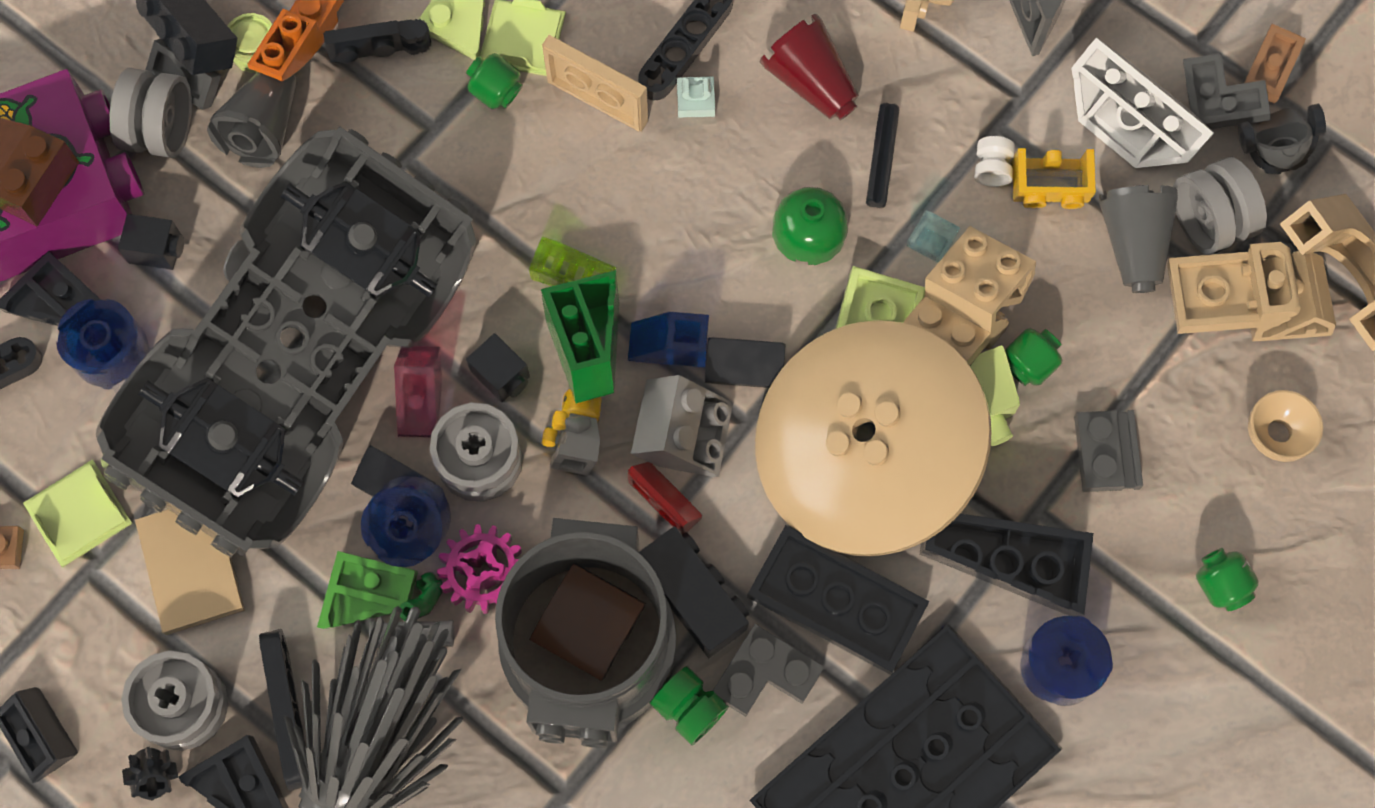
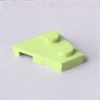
[418,0,485,60]

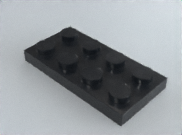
[747,525,930,675]

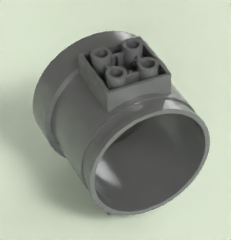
[495,518,676,748]

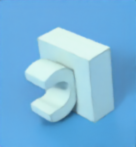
[677,76,715,118]

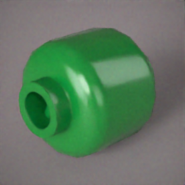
[466,53,523,109]
[1005,328,1062,386]
[1196,548,1259,612]

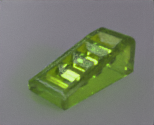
[529,236,616,286]

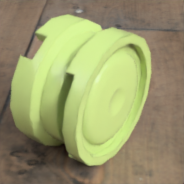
[227,13,272,73]

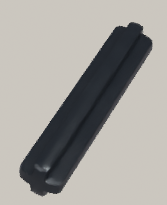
[866,103,899,208]

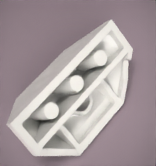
[1072,38,1214,168]

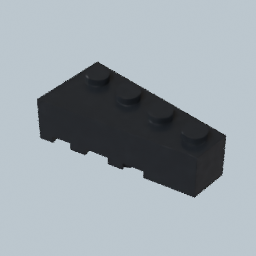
[920,513,1094,618]

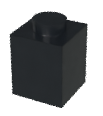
[118,214,184,270]
[466,333,530,403]

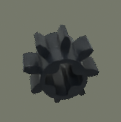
[122,746,178,801]

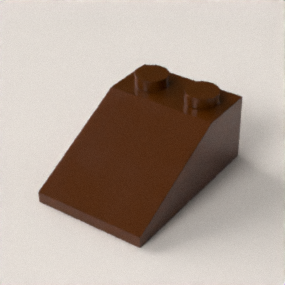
[0,118,79,227]

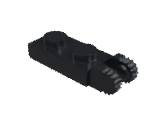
[323,19,432,63]

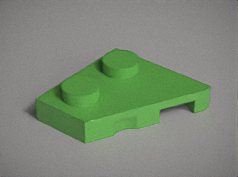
[317,551,418,629]

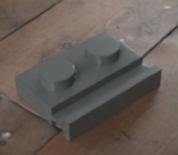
[1074,410,1143,492]

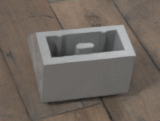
[631,375,733,477]

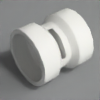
[974,136,1015,187]

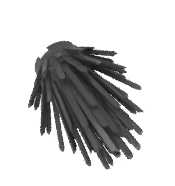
[284,606,463,808]

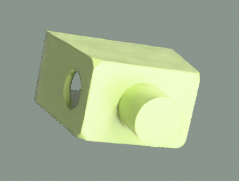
[970,345,1020,446]

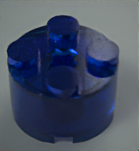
[56,299,150,390]
[361,476,451,567]
[1020,616,1113,706]

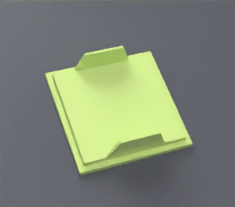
[480,0,566,76]
[23,459,132,568]

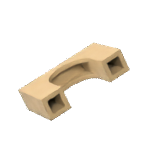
[1280,194,1375,351]

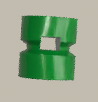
[650,666,729,746]

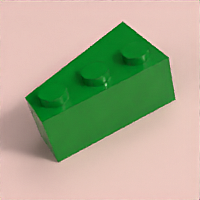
[541,270,620,403]

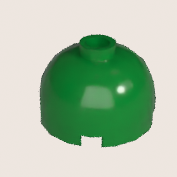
[772,187,848,265]

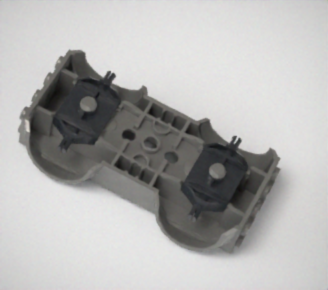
[96,126,476,558]

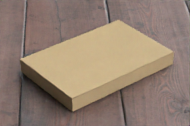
[542,35,648,132]
[135,510,245,635]

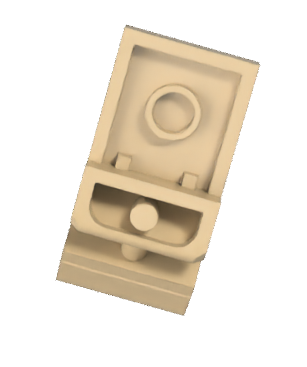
[903,226,1036,366]
[1167,242,1336,342]

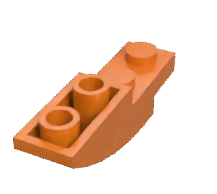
[248,0,344,81]

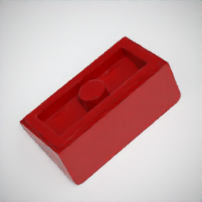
[628,462,703,535]

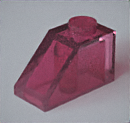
[394,346,442,438]

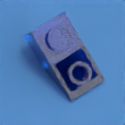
[628,312,709,367]

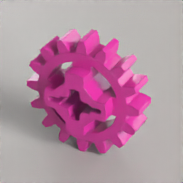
[437,524,522,614]

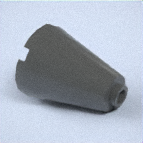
[207,72,297,168]
[1099,185,1178,293]

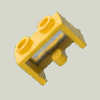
[1011,148,1096,209]

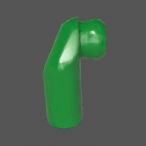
[399,572,443,621]

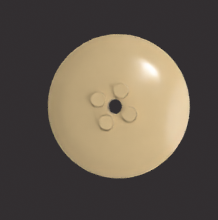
[755,320,992,556]

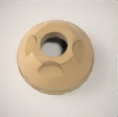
[1248,390,1323,462]

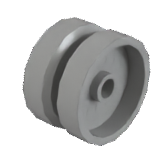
[109,68,192,158]
[1173,157,1267,255]
[430,402,523,502]
[121,650,228,751]

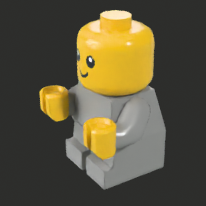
[542,389,602,476]

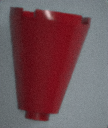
[760,14,859,120]

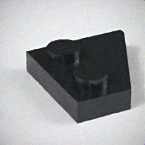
[0,251,105,332]
[178,735,289,808]

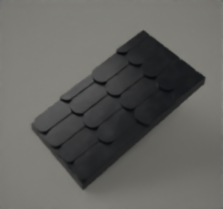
[749,625,1062,808]

